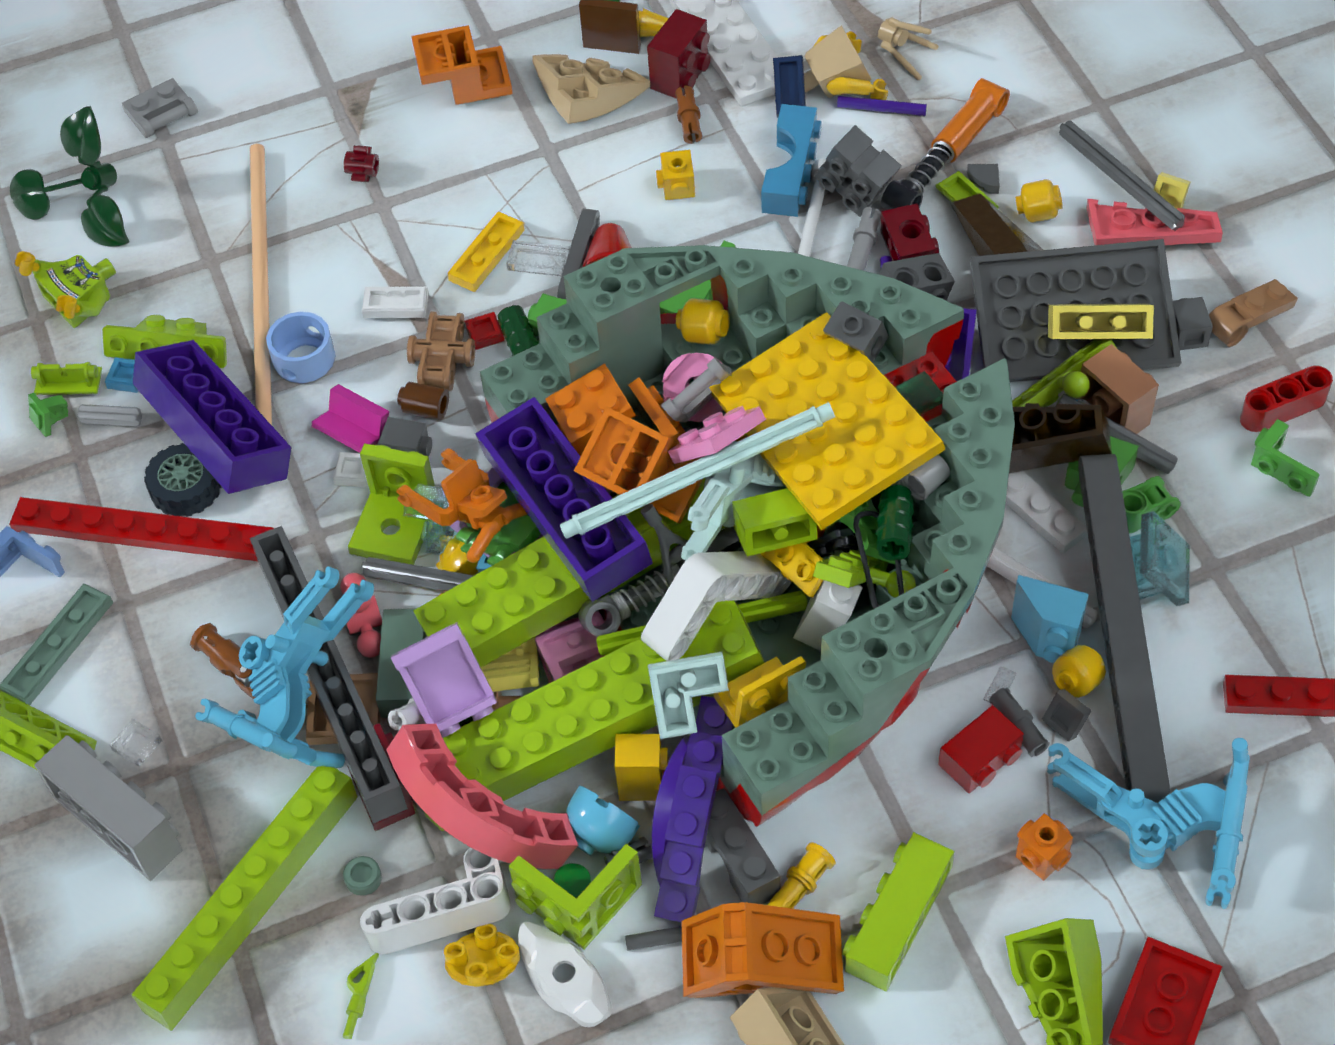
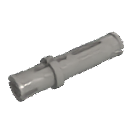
[847,207,881,271]

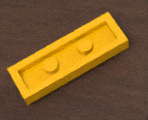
[447,211,525,292]

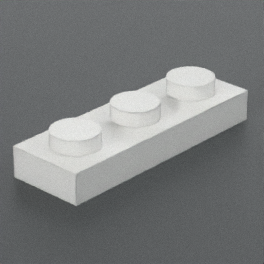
[1005,471,1087,554]

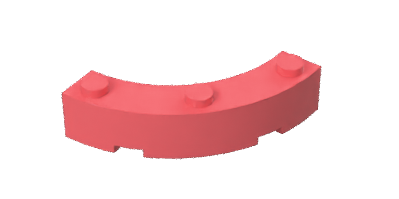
[386,724,578,869]

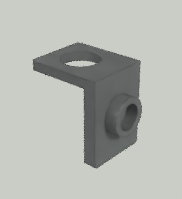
[823,301,889,363]

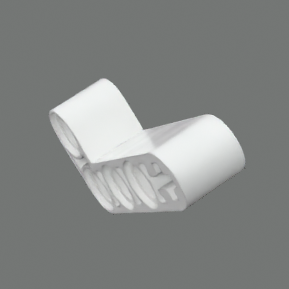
[360,847,511,954]

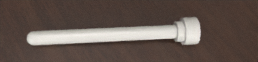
[798,159,826,257]

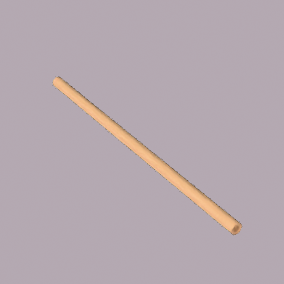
[250,144,272,425]

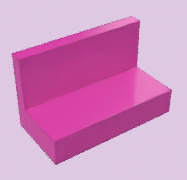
[311,384,389,453]

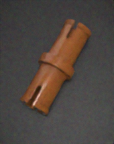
[675,86,703,144]

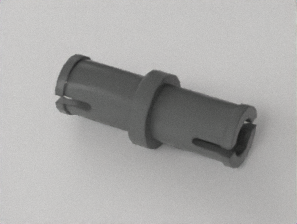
[989,687,1050,757]

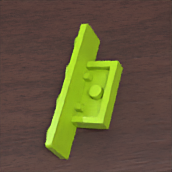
[102,315,227,368]

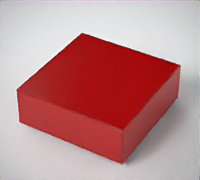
[464,312,505,350]

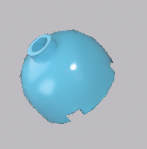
[566,785,641,856]

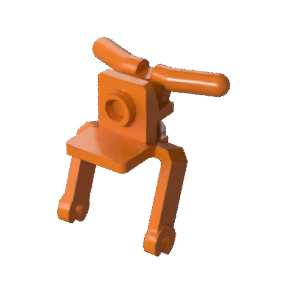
[396,448,528,563]

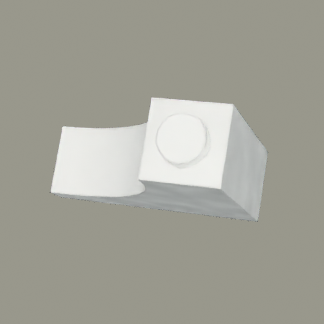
[793,550,863,651]

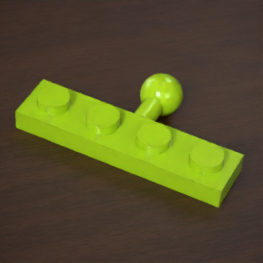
[1012,339,1117,407]
[813,550,916,598]

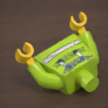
[14,251,116,328]

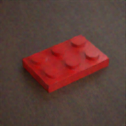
[1107,937,1223,1045]

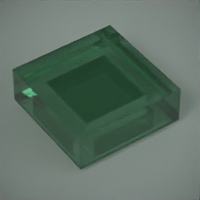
[895,371,943,415]

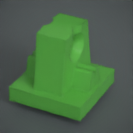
[28,392,68,437]

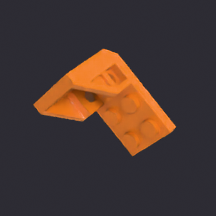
[681,902,844,998]

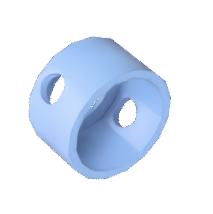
[266,312,336,383]

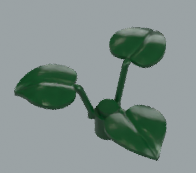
[10,106,130,247]

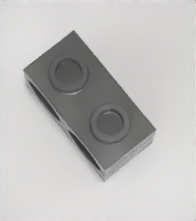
[879,253,955,301]

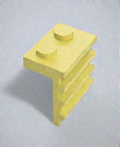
[481,636,539,692]

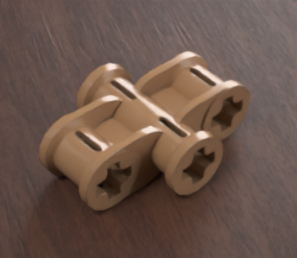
[407,311,475,392]

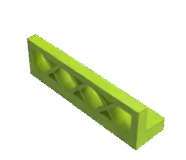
[0,690,97,770]

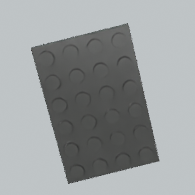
[970,239,1182,382]

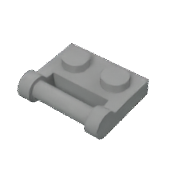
[122,78,198,138]
[662,358,733,423]

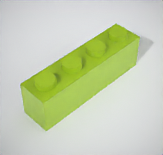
[842,832,955,992]

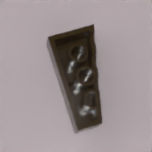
[1009,403,1112,473]

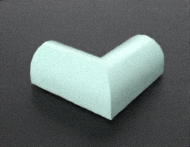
[648,652,729,739]

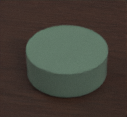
[343,856,382,896]

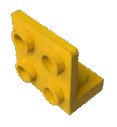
[714,656,806,728]

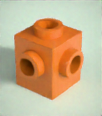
[1015,813,1073,881]

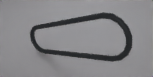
[853,510,904,609]

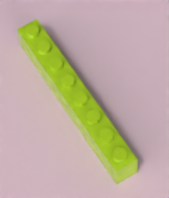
[131,766,358,1031]

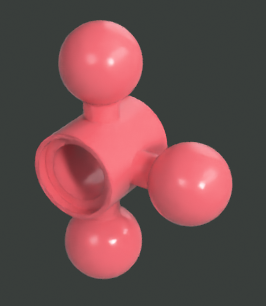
[340,573,382,658]

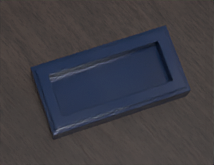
[773,55,806,118]

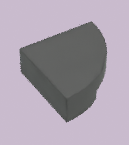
[967,164,1000,194]

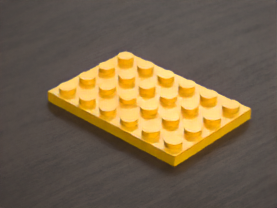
[709,312,946,530]

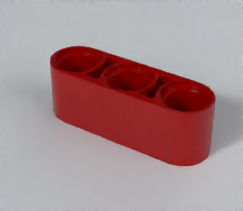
[1240,365,1333,432]

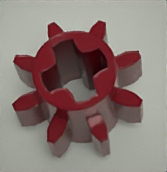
[344,145,379,182]

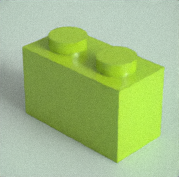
[732,488,817,556]

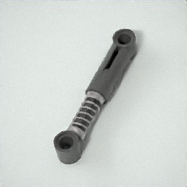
[578,526,744,637]

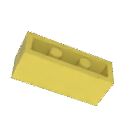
[1048,304,1154,339]

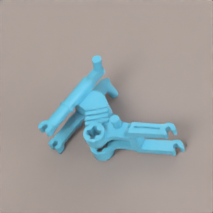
[195,566,374,768]
[1047,738,1250,909]

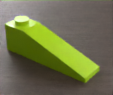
[1005,918,1103,1045]

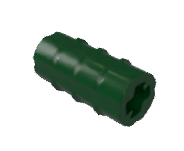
[497,305,539,356]
[876,485,914,561]

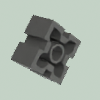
[814,125,902,217]

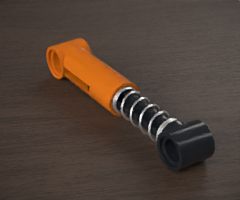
[880,78,1010,210]

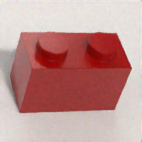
[938,705,1024,794]

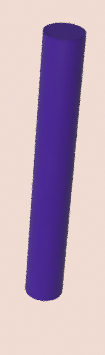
[837,96,927,116]

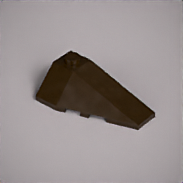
[951,193,1043,256]

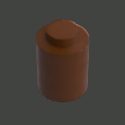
[397,381,449,421]

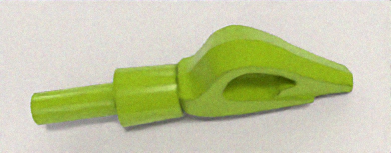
[342,953,379,1039]

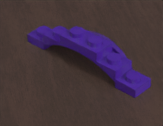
[652,696,735,922]

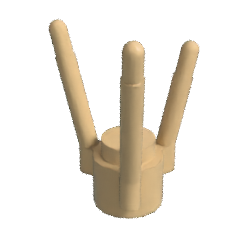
[878,17,939,80]

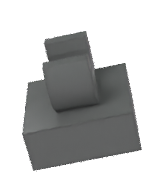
[1041,689,1091,742]

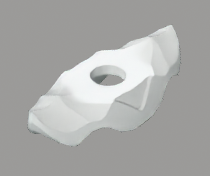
[518,922,612,1027]

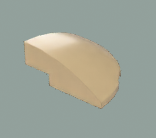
[532,54,650,124]

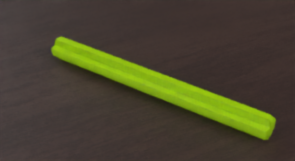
[596,590,808,655]

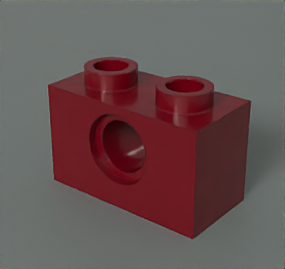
[880,204,939,261]

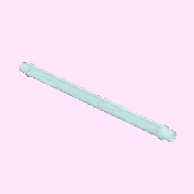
[560,402,836,539]

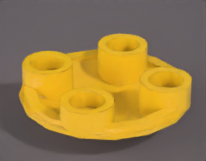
[444,924,520,987]

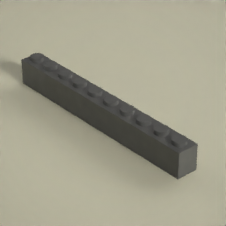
[250,526,408,824]

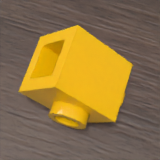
[656,150,695,200]

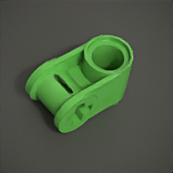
[1122,476,1181,533]

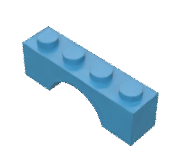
[761,104,822,217]

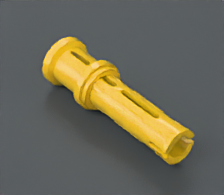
[767,842,836,909]

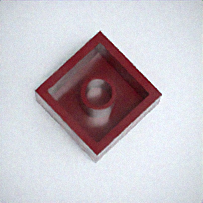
[647,9,711,99]

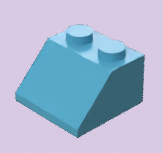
[1011,575,1089,663]

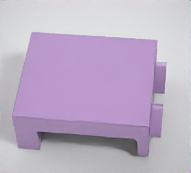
[391,622,497,738]

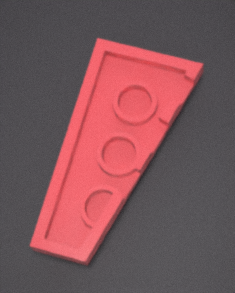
[1086,199,1223,245]

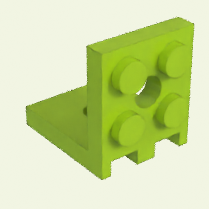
[348,443,439,565]
[509,844,642,950]

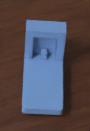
[0,526,65,577]

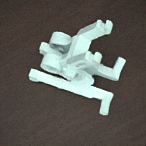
[681,441,841,561]

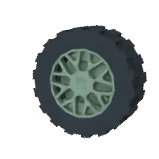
[144,443,222,517]

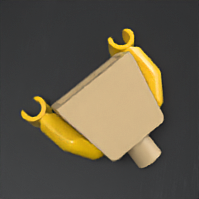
[804,25,888,100]

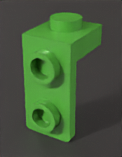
[1251,419,1320,497]

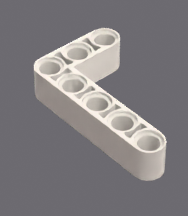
[641,551,792,661]

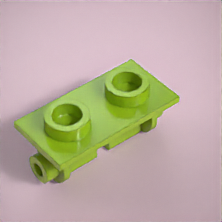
[31,362,102,395]

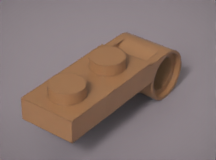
[1209,279,1298,347]

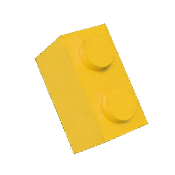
[615,734,668,801]

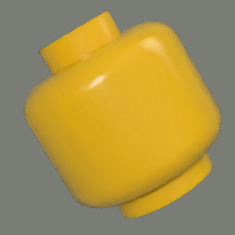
[1015,179,1063,223]
[676,298,730,344]
[1052,645,1106,698]

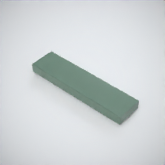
[0,583,113,705]

